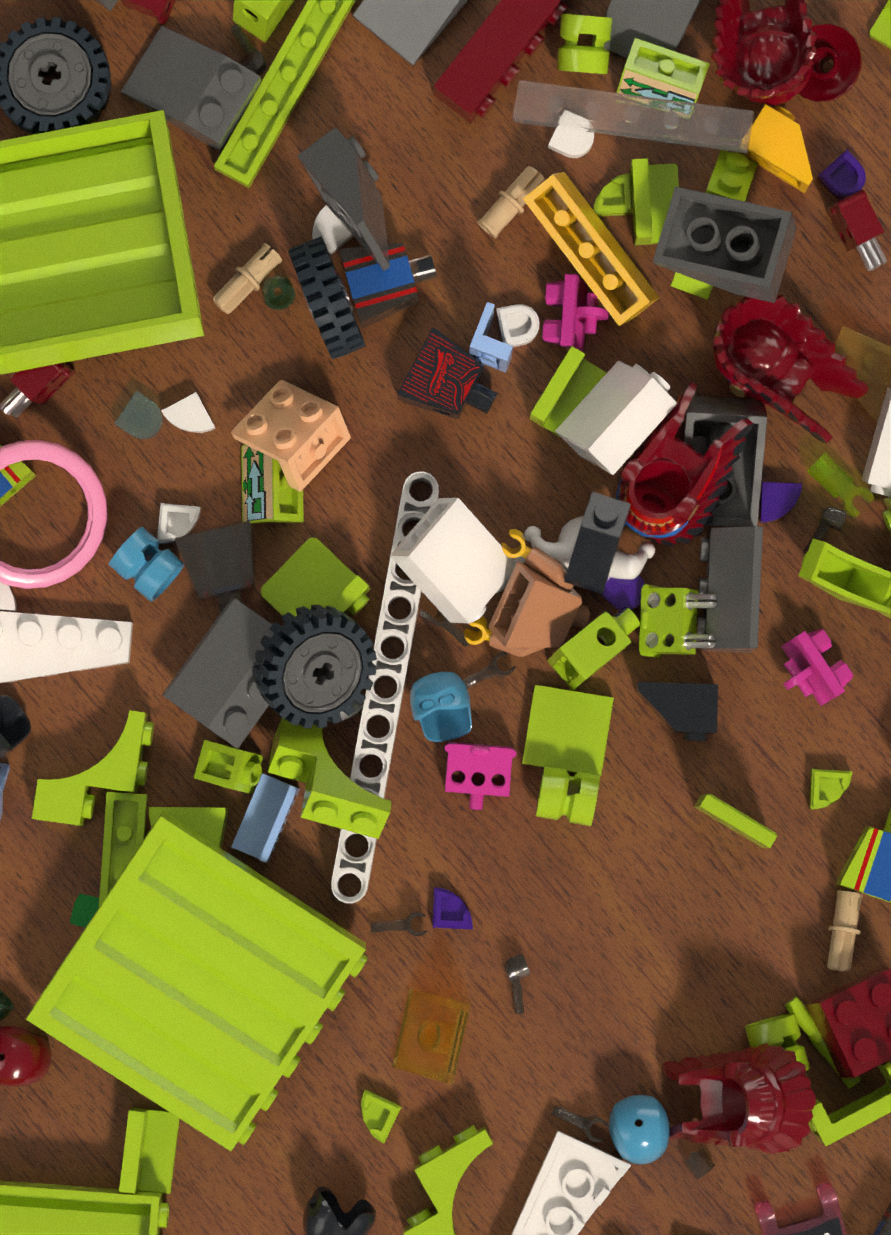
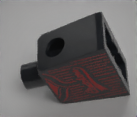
[397,327,498,419]

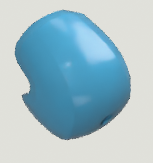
[410,672,472,742]
[609,1095,669,1164]

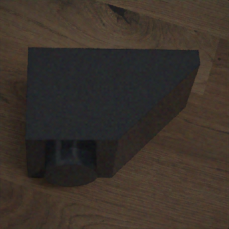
[564,492,631,594]
[635,682,718,741]

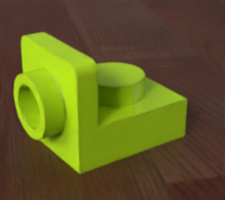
[194,740,263,794]

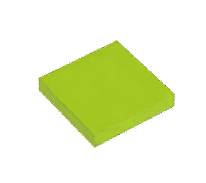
[522,685,614,777]
[694,793,777,848]

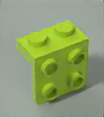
[261,538,370,616]

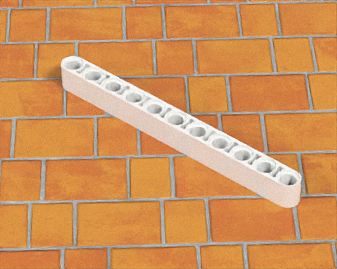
[331,472,439,903]

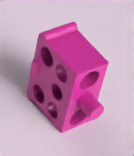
[445,742,517,810]

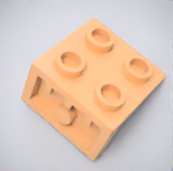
[231,380,351,492]

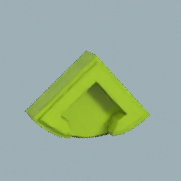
[594,173,633,217]
[809,769,852,809]
[361,1089,401,1143]

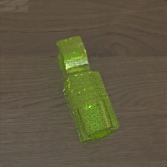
[807,452,875,518]

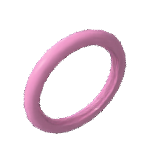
[0,440,108,589]

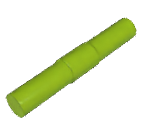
[784,996,861,1089]

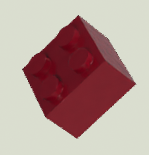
[806,968,891,1078]

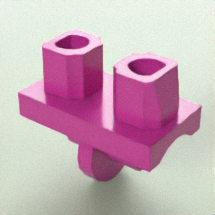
[542,274,609,352]
[781,629,853,706]

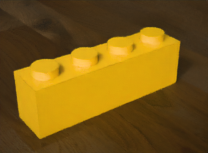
[523,172,660,326]

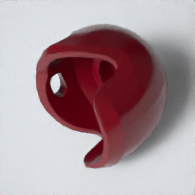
[0,1025,52,1087]

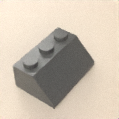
[696,526,763,653]
[162,597,274,749]

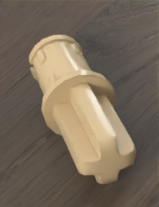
[477,166,545,239]
[213,243,282,314]
[827,890,863,972]

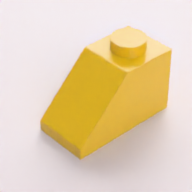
[737,104,813,193]

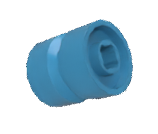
[108,527,185,602]

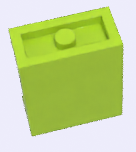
[809,1061,891,1147]

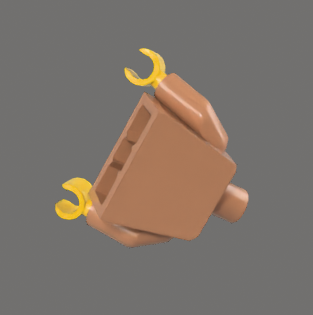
[464,529,590,657]

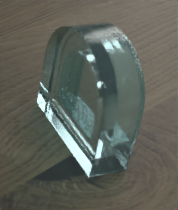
[115,391,163,440]

